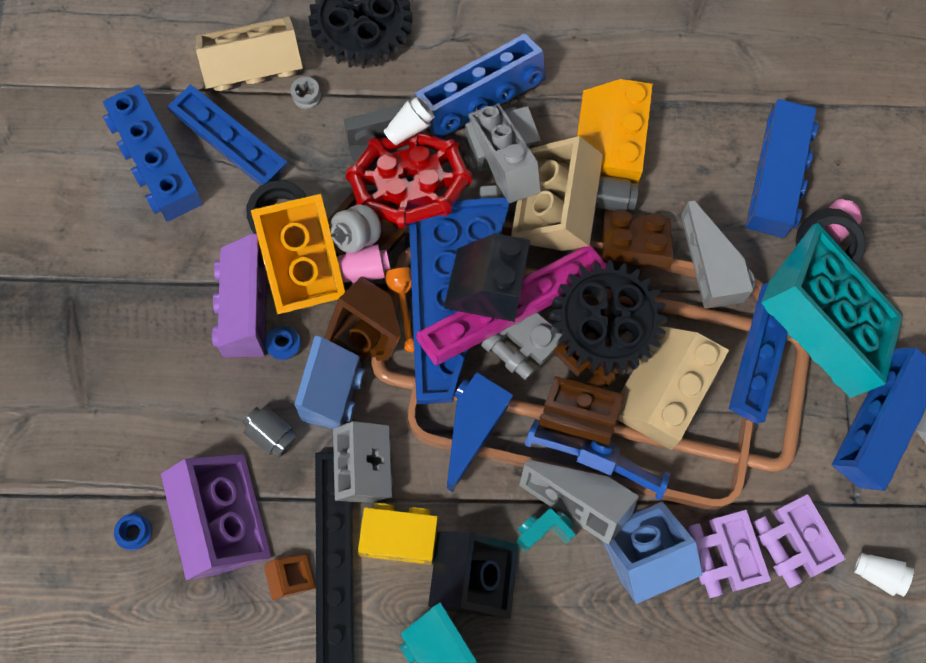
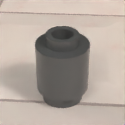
[595,175,639,211]
[243,406,298,458]

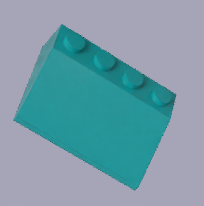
[761,223,903,398]
[398,603,477,663]

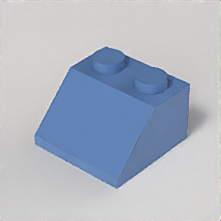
[294,335,365,429]
[603,502,702,604]

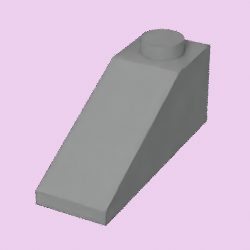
[681,201,755,309]
[519,460,639,545]

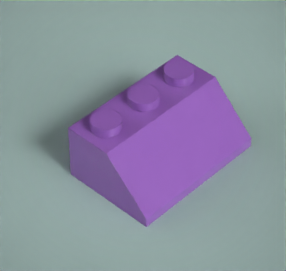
[212,234,267,358]
[161,454,271,580]

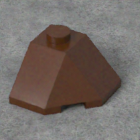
[324,276,402,362]

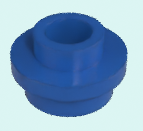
[265,326,301,360]
[114,513,152,551]

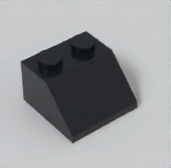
[444,233,530,322]
[428,531,519,619]

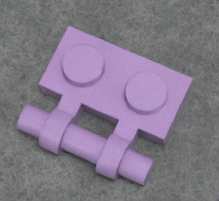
[752,494,846,588]
[686,510,771,599]

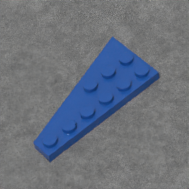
[409,197,511,404]

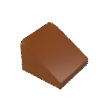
[264,553,316,601]

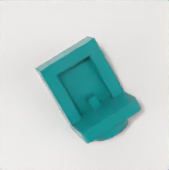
[516,508,576,553]

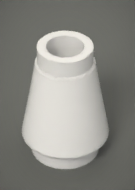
[384,96,435,146]
[854,552,914,597]

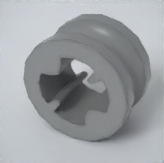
[290,76,321,109]

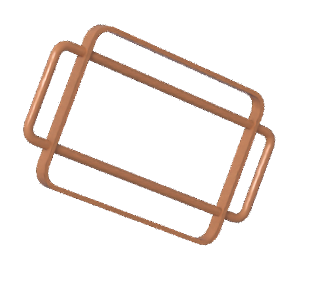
[371,221,810,510]

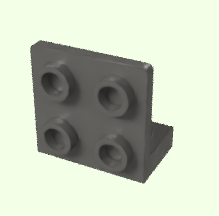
[344,104,414,194]

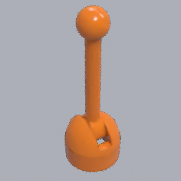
[384,267,414,352]

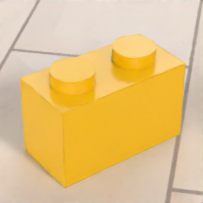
[358,503,438,565]

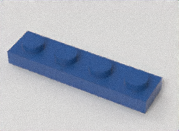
[168,84,289,186]
[728,282,788,424]

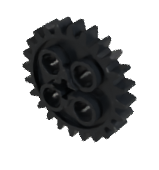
[308,0,412,69]
[550,261,667,376]

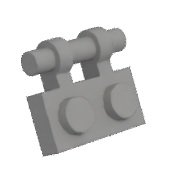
[481,313,562,380]

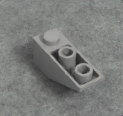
[469,104,541,203]

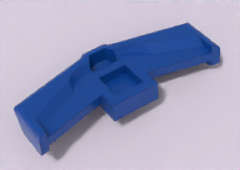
[525,419,670,500]

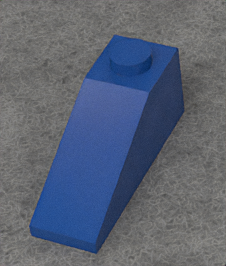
[447,372,513,492]

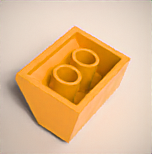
[577,79,653,184]
[251,194,345,314]

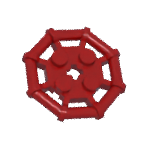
[345,131,473,228]

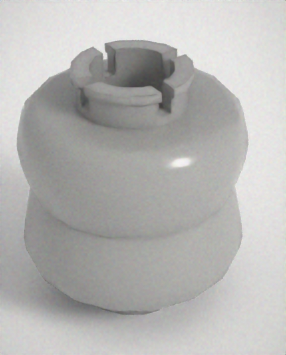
[330,204,381,253]

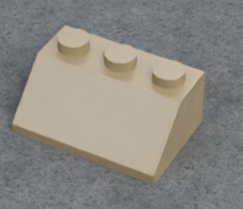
[196,17,303,91]
[511,136,603,251]
[618,326,729,450]

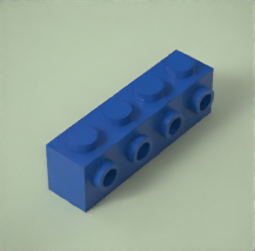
[414,33,546,138]
[102,84,203,222]
[745,99,818,238]
[832,348,926,491]

